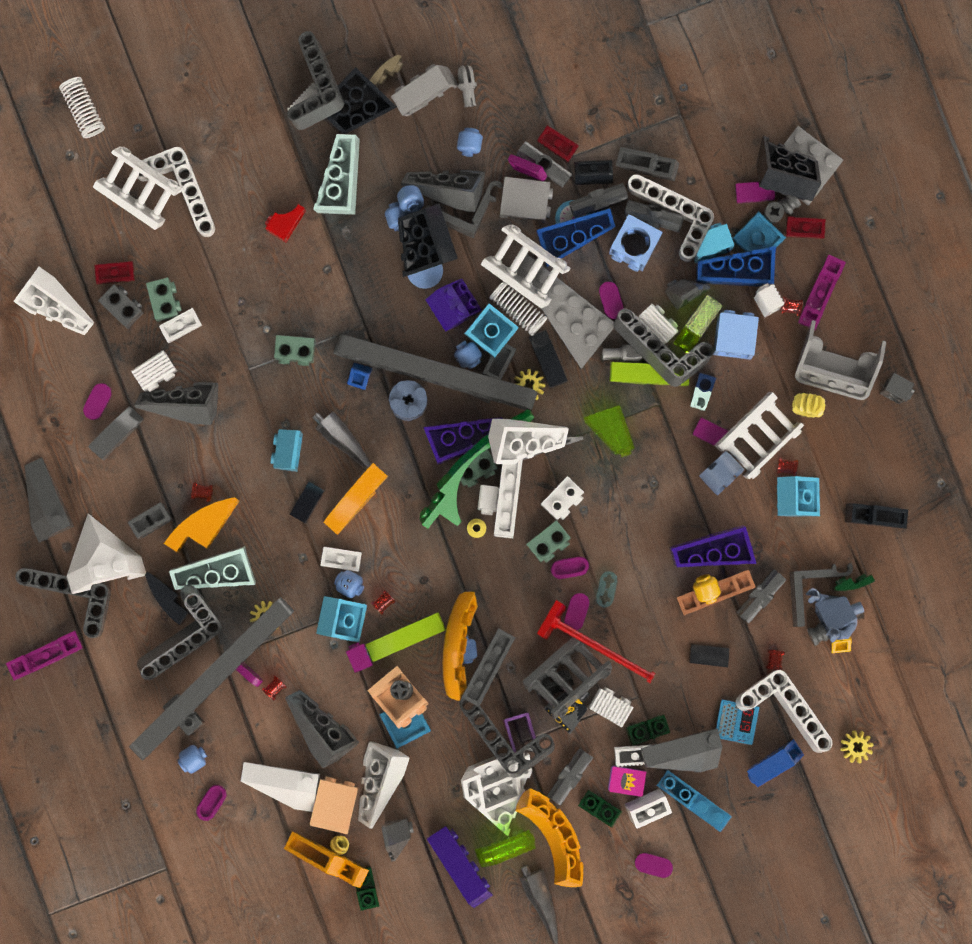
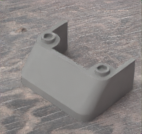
[795,320,886,400]

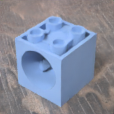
[609,214,663,272]
[713,310,759,360]

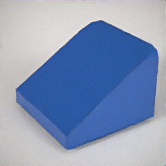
[347,363,372,390]

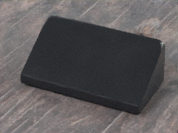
[574,160,613,185]
[289,482,325,524]
[689,644,729,668]

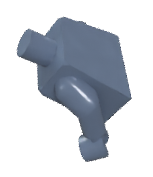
[806,588,864,643]

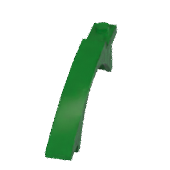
[419,409,534,529]

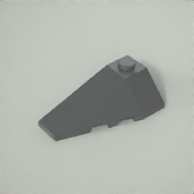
[401,170,485,212]
[665,279,710,311]
[135,382,218,425]
[24,457,74,543]
[285,690,359,768]
[641,728,722,772]
[381,818,414,862]

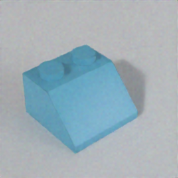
[694,223,734,264]
[464,304,519,357]
[271,429,303,472]
[777,476,820,516]
[316,596,367,642]

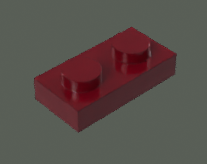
[537,125,579,163]
[786,217,826,239]
[94,261,135,285]

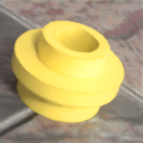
[467,519,486,538]
[330,836,349,855]

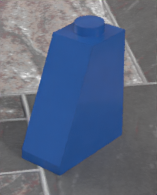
[747,739,804,788]

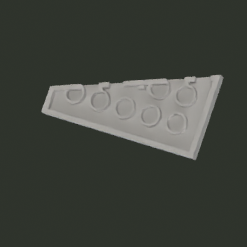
[517,254,614,369]

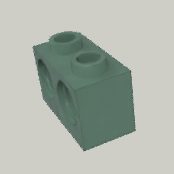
[146,277,182,322]
[274,335,316,366]
[460,449,497,488]
[526,520,571,563]

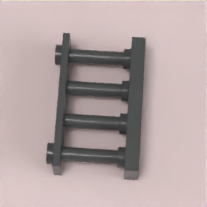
[462,628,516,707]
[522,631,612,719]

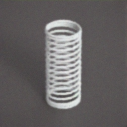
[59,77,105,138]
[489,281,547,336]

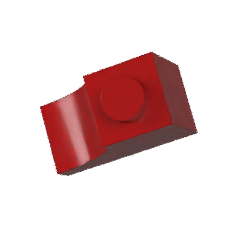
[265,204,306,243]

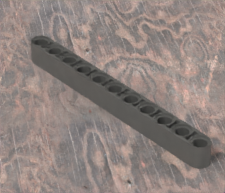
[333,334,538,411]
[129,597,295,761]

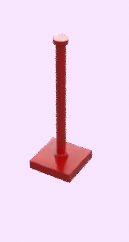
[537,600,656,683]

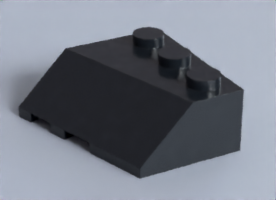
[324,67,397,134]
[756,135,821,201]
[398,204,458,277]

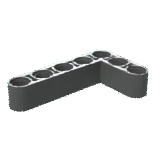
[287,31,344,130]
[613,309,714,387]
[15,568,111,638]
[137,585,222,680]
[459,698,555,778]

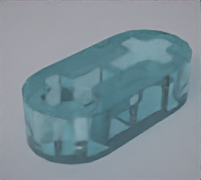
[596,572,617,608]

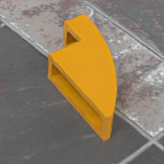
[323,463,388,535]
[163,497,240,553]
[284,831,369,888]

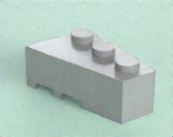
[391,64,459,116]

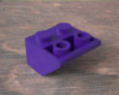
[425,278,482,332]

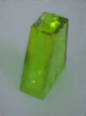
[673,295,723,353]
[583,405,635,458]
[475,830,536,868]

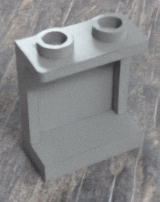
[500,177,553,223]

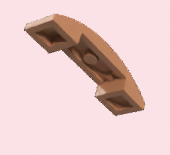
[677,569,756,615]

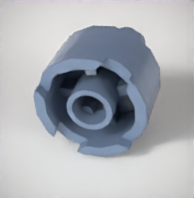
[389,380,428,421]
[699,451,744,496]

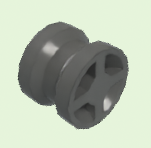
[778,195,802,215]
[764,202,784,223]
[807,623,829,646]
[390,680,413,700]

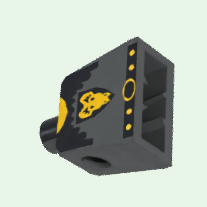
[544,692,590,734]

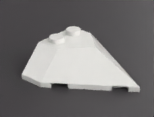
[66,514,146,594]
[461,753,532,836]

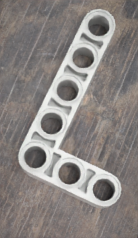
[137,147,215,237]
[627,175,714,262]
[736,670,832,753]

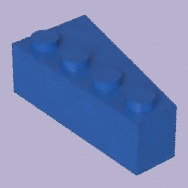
[536,209,615,267]
[696,246,776,287]

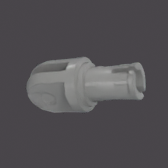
[458,65,477,107]
[602,344,643,363]

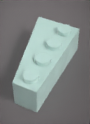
[313,134,360,214]
[169,547,256,590]

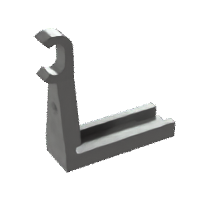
[426,181,503,238]
[790,563,853,627]

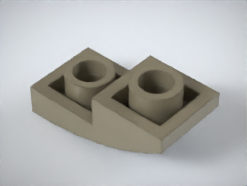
[370,55,403,87]

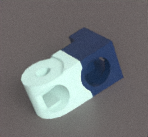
[690,373,716,411]

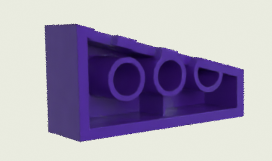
[423,417,503,465]
[669,525,756,567]
[427,826,493,908]

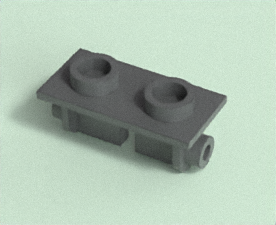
[535,669,575,700]

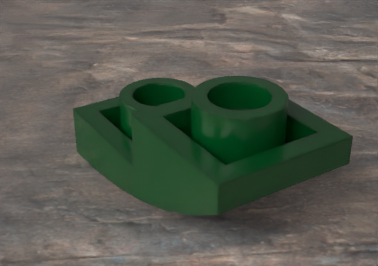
[832,574,875,591]
[625,715,671,746]
[578,790,622,828]
[355,866,380,911]

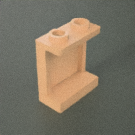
[367,666,428,729]
[310,776,359,834]

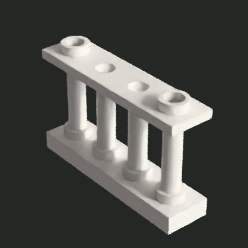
[93,146,183,230]
[481,225,571,308]
[714,392,804,479]
[494,459,523,539]

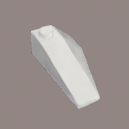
[14,267,94,335]
[488,419,569,464]
[358,741,409,828]
[241,762,320,812]

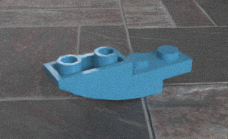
[656,770,732,832]

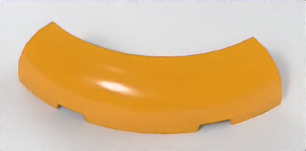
[442,592,478,701]
[515,788,583,887]

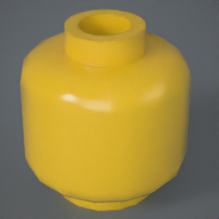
[693,574,721,604]

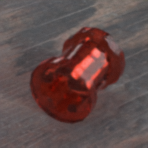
[781,297,803,316]
[777,457,798,476]
[191,482,213,502]
[371,590,395,615]
[766,649,785,670]
[262,675,287,701]

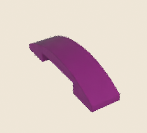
[798,255,846,330]
[6,631,83,681]

